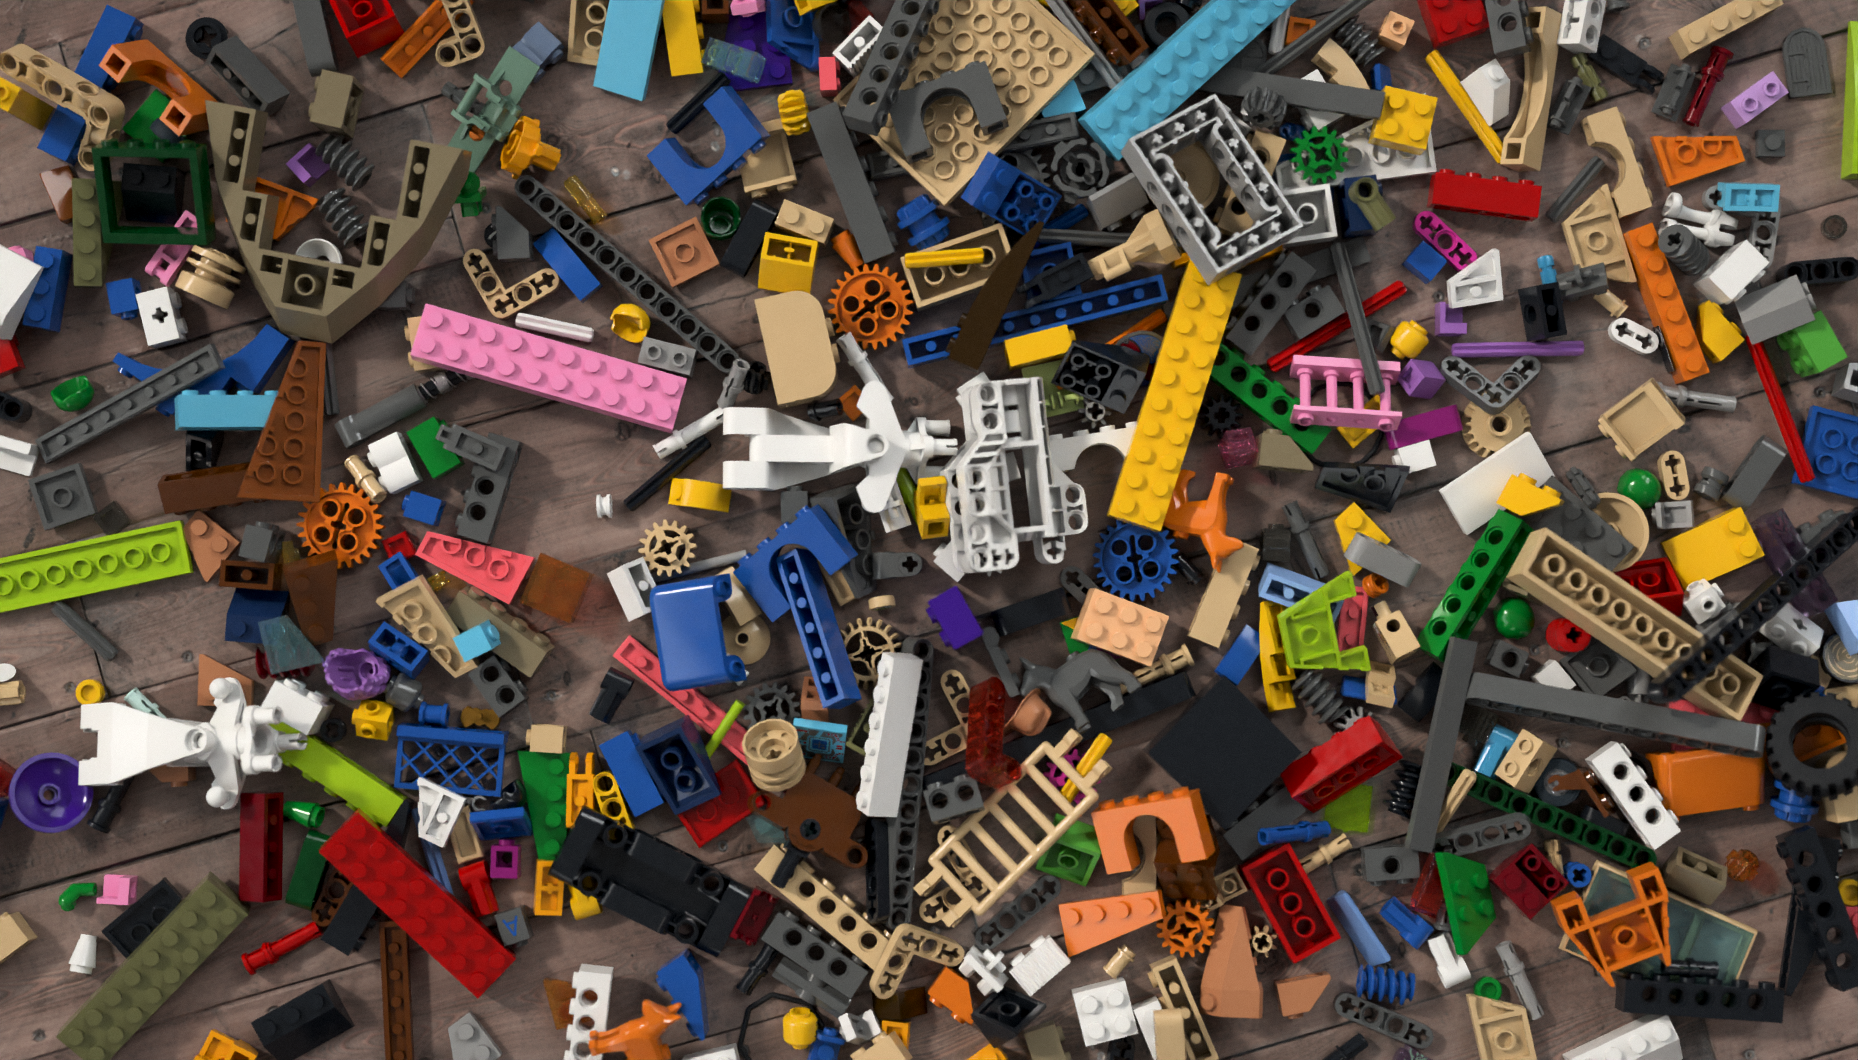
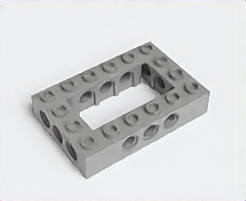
[1120,94,1304,286]

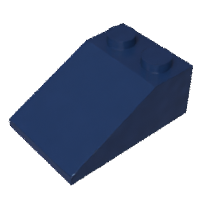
[635,715,722,815]

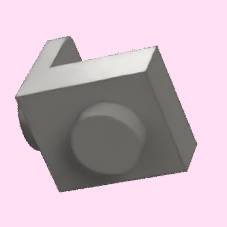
[1651,500,1695,529]
[838,1010,882,1046]

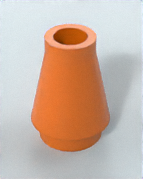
[830,229,864,270]

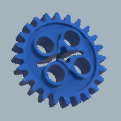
[1093,520,1180,602]

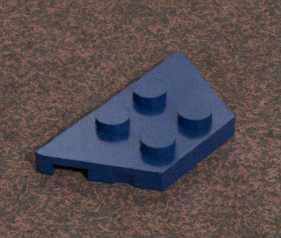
[766,0,820,72]

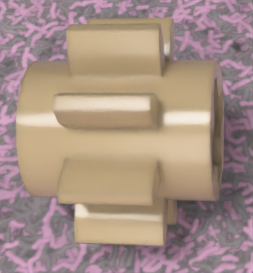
[1249,924,1277,958]

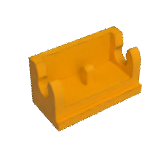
[533,858,564,916]

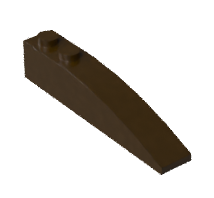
[946,221,1044,373]

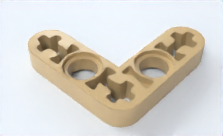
[463,249,561,320]
[924,669,989,766]
[919,824,988,923]
[870,923,964,999]

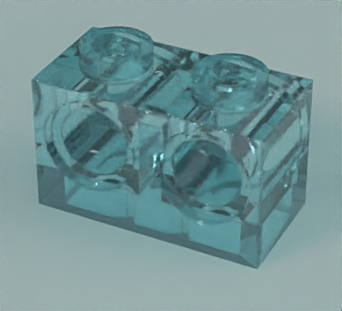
[701,37,767,84]

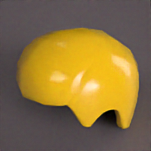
[610,303,651,343]

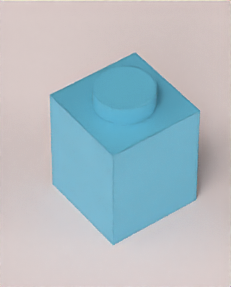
[452,620,501,662]

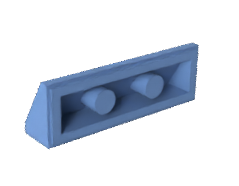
[1326,889,1391,966]

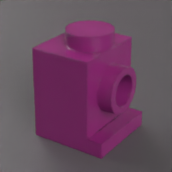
[490,839,521,879]

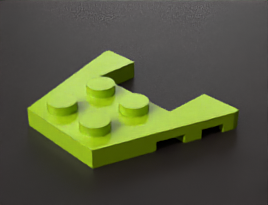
[1277,571,1371,671]

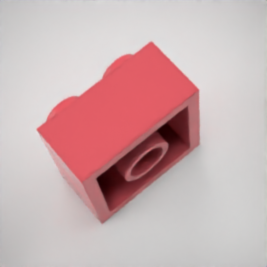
[819,56,841,97]

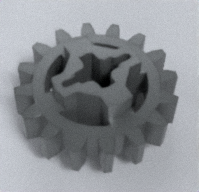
[743,682,801,729]

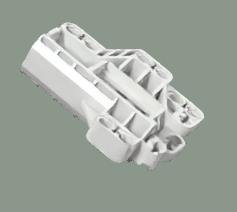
[940,377,1088,574]

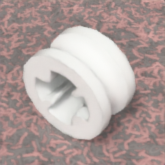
[596,494,613,518]

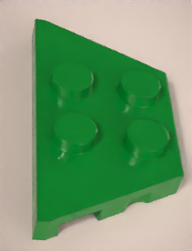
[1435,852,1496,955]

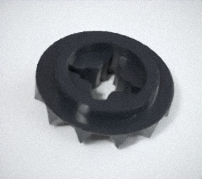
[185,17,228,60]

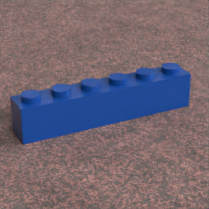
[37,5,144,166]
[775,548,862,709]

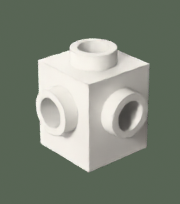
[1683,578,1726,625]

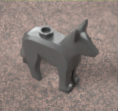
[1019,649,1143,735]

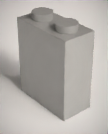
[1735,275,1817,345]

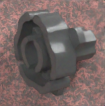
[1051,138,1115,205]

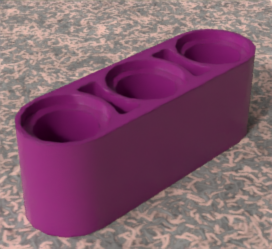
[1384,404,1464,450]

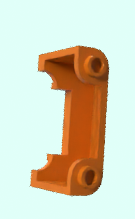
[1645,747,1765,821]

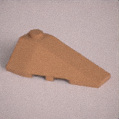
[1199,904,1263,1019]

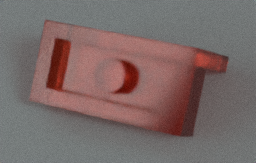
[1410,852,1444,919]

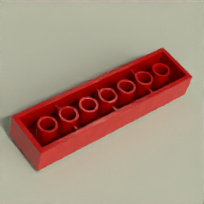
[319,808,516,998]

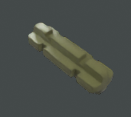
[1570,52,1608,102]

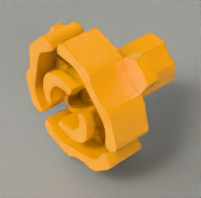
[500,116,561,180]

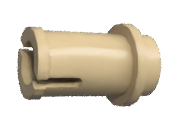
[1593,289,1628,318]
[1103,944,1136,979]

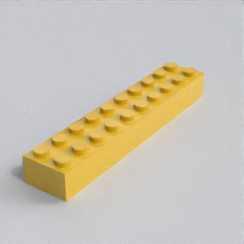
[1107,259,1242,533]

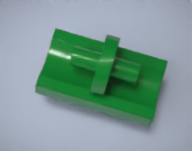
[454,171,487,217]

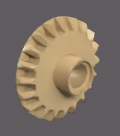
[1461,392,1532,458]

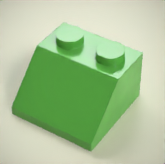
[1035,813,1101,887]

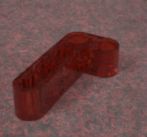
[965,676,1022,789]

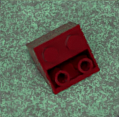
[1488,843,1569,920]

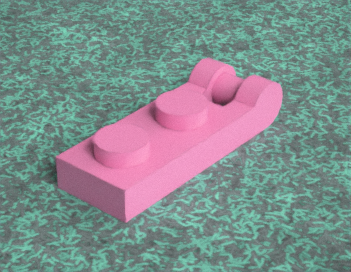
[145,210,197,287]

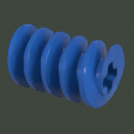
[1356,964,1415,1006]

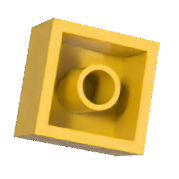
[1368,85,1438,155]

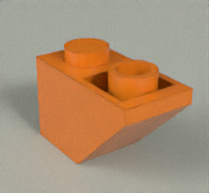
[927,965,974,1025]

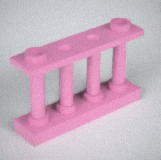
[1290,355,1402,431]

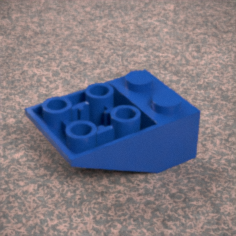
[961,151,1062,235]
[656,948,709,1041]

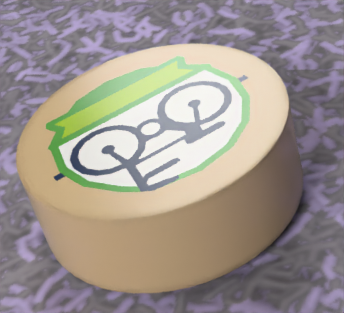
[868,595,896,611]

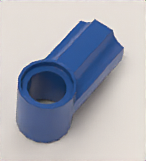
[1379,896,1435,950]

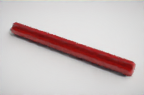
[1266,280,1407,373]
[1745,335,1815,483]

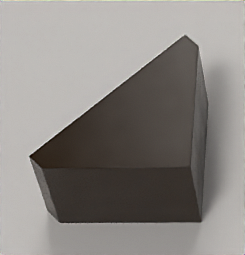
[872,986,928,1020]

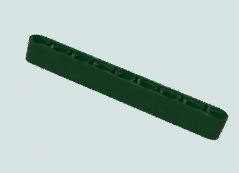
[1447,762,1657,868]

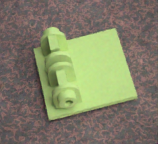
[1021,359,1085,417]

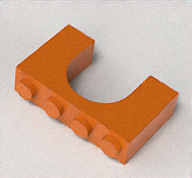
[99,39,218,136]
[1091,787,1215,874]

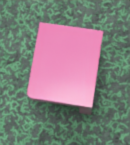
[96,874,138,905]

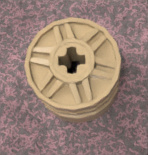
[175,245,246,310]
[742,719,806,792]

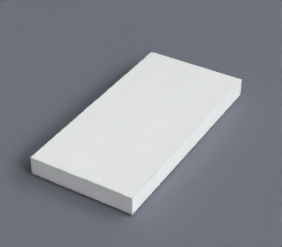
[1439,432,1555,535]

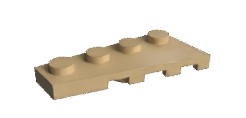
[375,575,480,678]

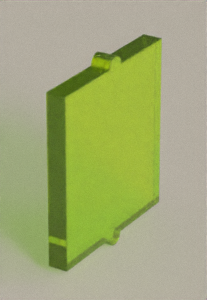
[1324,784,1373,832]

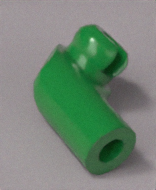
[58,883,97,911]

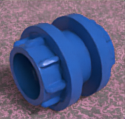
[897,194,950,251]
[1770,777,1819,823]

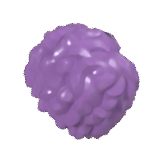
[322,648,391,701]

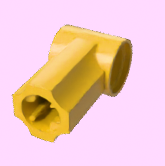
[567,876,603,920]

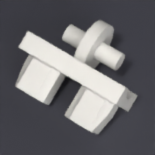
[879,480,912,533]
[959,944,1009,996]

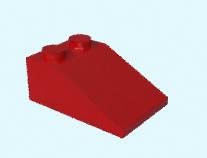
[329,0,404,58]

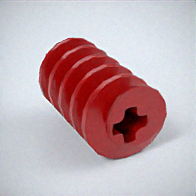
[1545,618,1591,652]

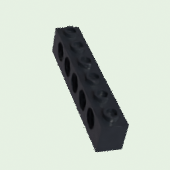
[1775,825,1858,992]
[1615,972,1785,1023]

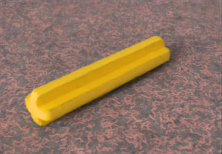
[904,248,984,268]
[1060,733,1112,803]

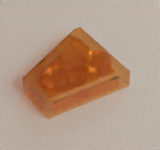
[543,977,609,1030]

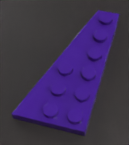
[718,11,793,92]

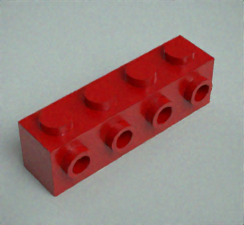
[1427,169,1542,222]

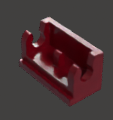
[730,885,780,946]

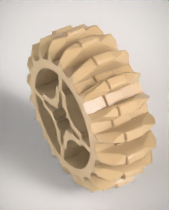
[840,617,902,689]

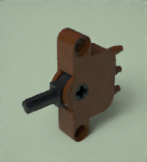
[747,753,868,889]

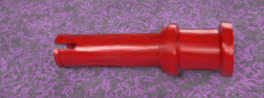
[241,921,324,975]

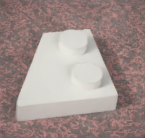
[1446,248,1503,309]
[417,777,468,848]

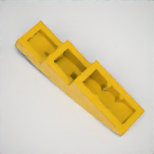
[1259,601,1296,712]

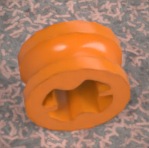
[1362,572,1389,598]

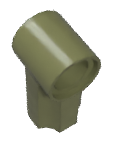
[1348,177,1396,232]

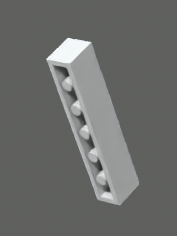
[856,652,923,817]

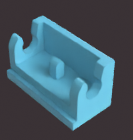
[1717,182,1780,212]

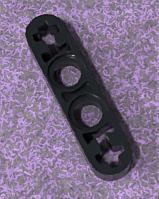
[865,818,890,924]

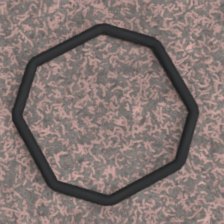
[738,992,825,1060]

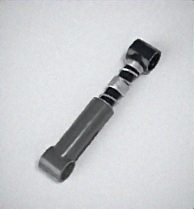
[334,370,480,449]

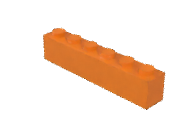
[1623,222,1710,384]

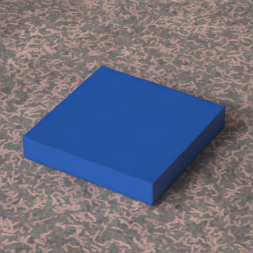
[470,807,533,841]

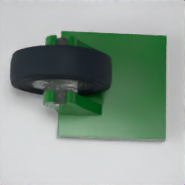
[122,89,188,163]

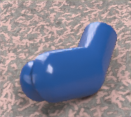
[1279,123,1314,144]

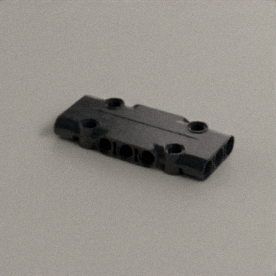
[548,805,752,957]

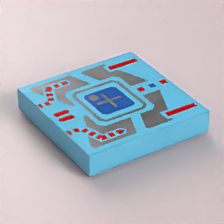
[793,718,848,763]

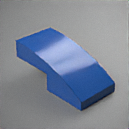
[1214,624,1260,686]

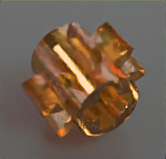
[1724,849,1760,882]

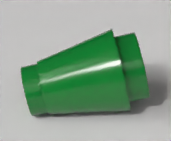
[283,801,325,829]

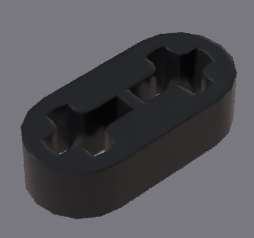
[1580,804,1632,838]

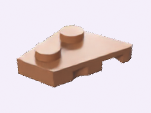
[183,509,242,582]
[197,654,254,706]

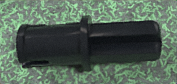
[1322,1033,1368,1060]

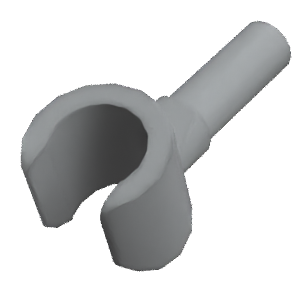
[464,795,487,812]

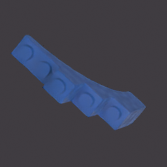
[113,324,295,417]

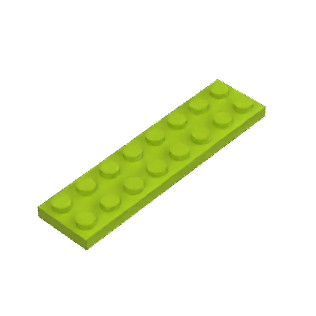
[0,520,194,613]

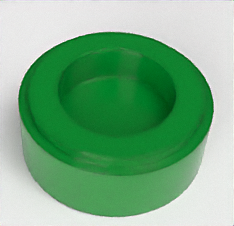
[1473,976,1502,1000]

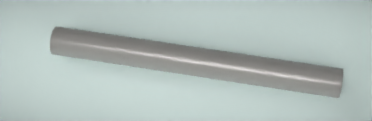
[651,550,747,583]

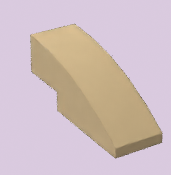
[1311,38,1370,89]

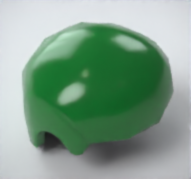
[50,376,95,412]
[1617,468,1662,510]
[1493,597,1535,640]

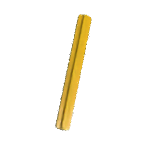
[1425,50,1503,164]

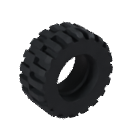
[1765,692,1858,801]

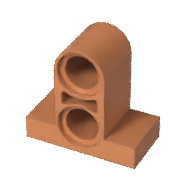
[801,676,829,722]

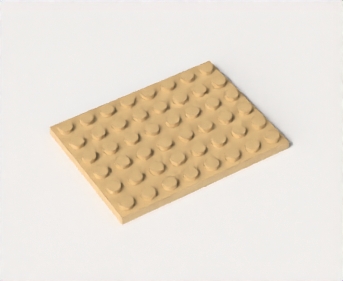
[833,0,1095,208]

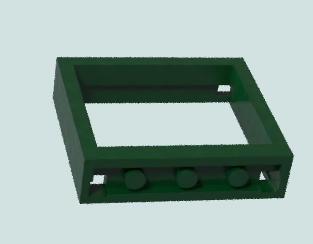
[91,138,217,245]

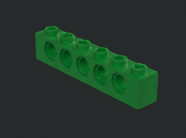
[1209,339,1332,456]
[1417,509,1534,663]

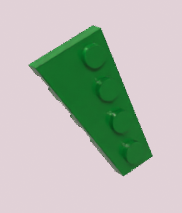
[518,750,570,860]

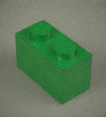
[406,416,465,480]

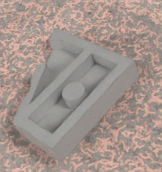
[448,1011,503,1060]

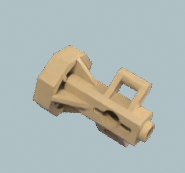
[1087,209,1182,282]

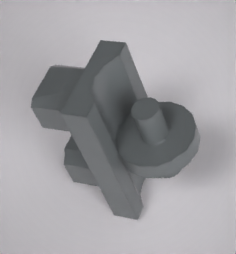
[1556,262,1609,302]

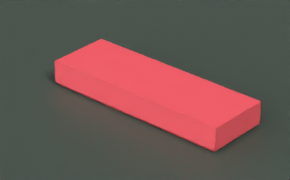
[1336,586,1369,652]

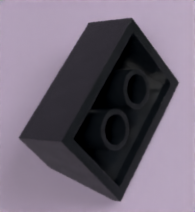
[251,979,355,1060]

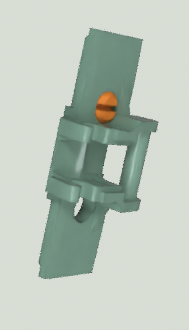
[448,46,541,173]

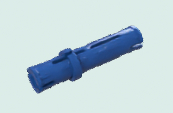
[1257,820,1331,846]

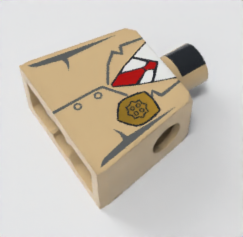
[1371,600,1421,665]

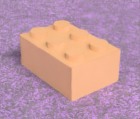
[1071,588,1169,667]

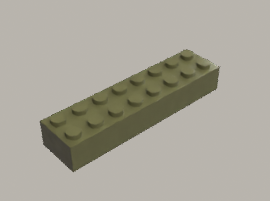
[56,871,251,1060]

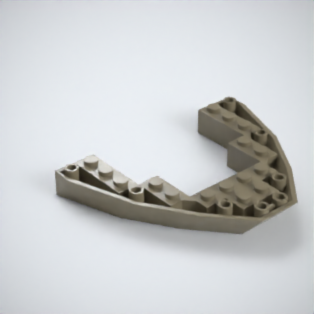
[205,100,472,344]

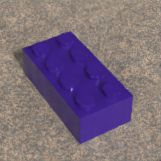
[925,586,984,650]

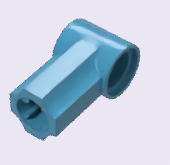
[1473,722,1519,780]

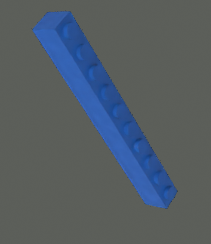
[902,274,1168,368]

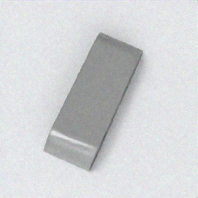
[1344,532,1422,587]

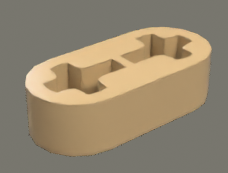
[1657,451,1690,501]

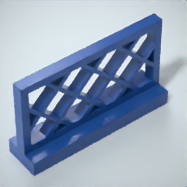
[394,722,509,797]

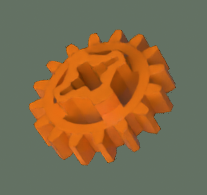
[1156,898,1215,958]

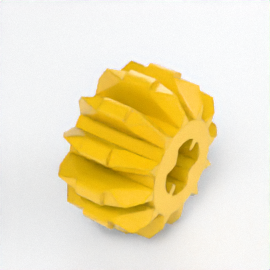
[777,90,811,136]

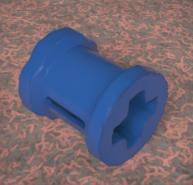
[419,701,450,727]
[1563,861,1592,888]

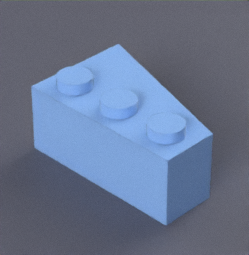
[1823,600,1858,656]

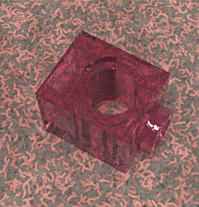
[1218,427,1259,469]

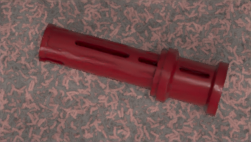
[1682,46,1734,127]

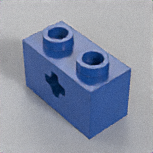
[368,621,430,680]

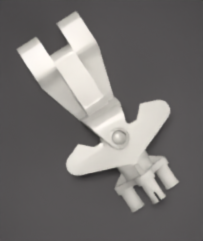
[723,381,958,513]
[78,677,307,809]

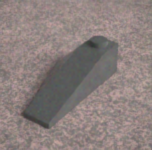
[809,481,877,599]

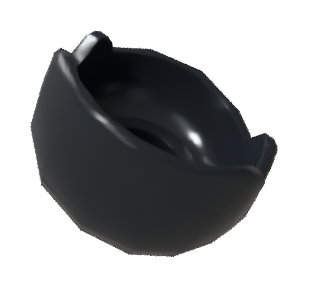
[488,779,527,811]

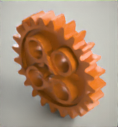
[828,264,914,350]
[296,482,386,569]

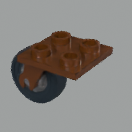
[1534,758,1616,818]

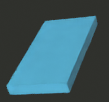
[593,0,665,101]

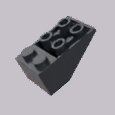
[1051,340,1149,414]

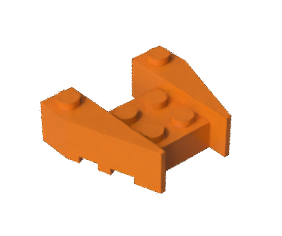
[1550,862,1671,987]

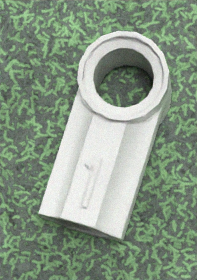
[1426,931,1471,989]

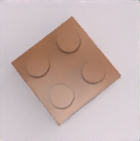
[649,217,720,288]

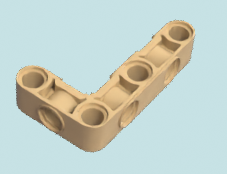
[0,44,125,171]

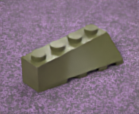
[72,178,123,288]

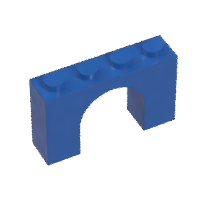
[647,86,771,206]
[733,504,858,623]

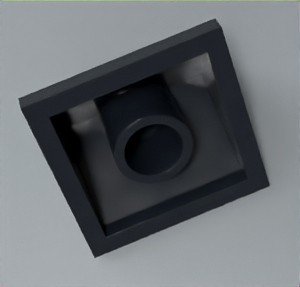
[971,985,1046,1049]

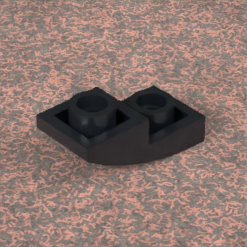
[1398,661,1443,723]

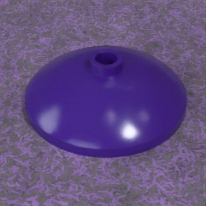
[9,752,93,833]

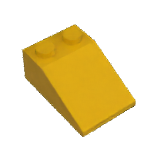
[1660,507,1765,591]

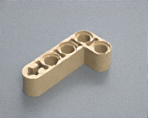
[435,0,485,67]
[1153,1008,1186,1060]

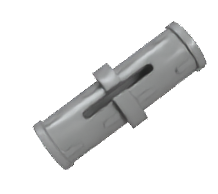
[717,359,750,409]

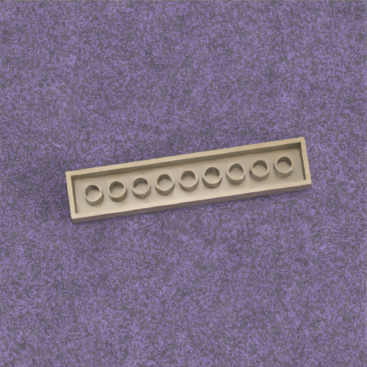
[1506,527,1763,721]

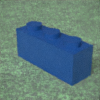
[23,246,73,332]
[599,730,666,817]

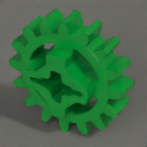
[1289,126,1348,184]

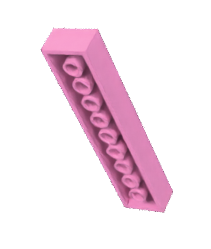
[410,304,687,434]

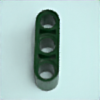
[285,829,331,912]

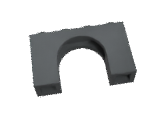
[889,61,1009,164]

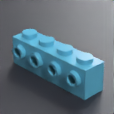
[174,390,278,431]

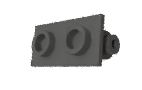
[1651,63,1696,122]
[1547,76,1592,135]

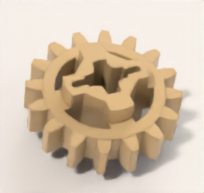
[638,519,697,578]

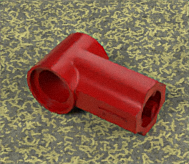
[458,860,499,918]

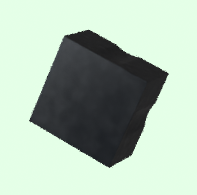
[1142,674,1302,830]

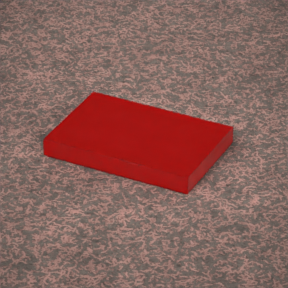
[678,759,766,848]

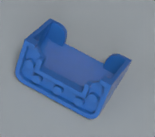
[649,573,747,691]

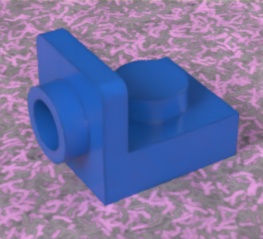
[807,1027,845,1060]

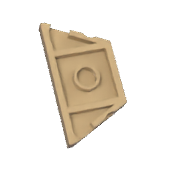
[1561,184,1637,284]
[1466,993,1537,1060]

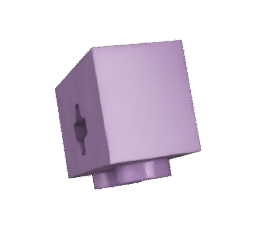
[1721,71,1789,129]

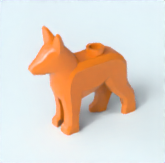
[1162,469,1244,573]
[589,999,682,1060]

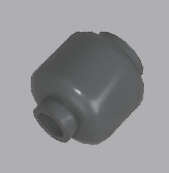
[382,673,424,712]

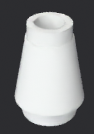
[68,934,97,974]

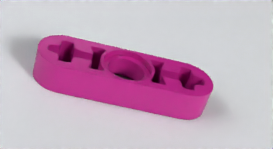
[1412,211,1477,272]

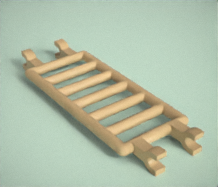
[913,728,1113,928]

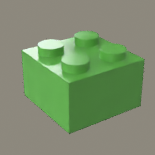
[1777,310,1848,378]

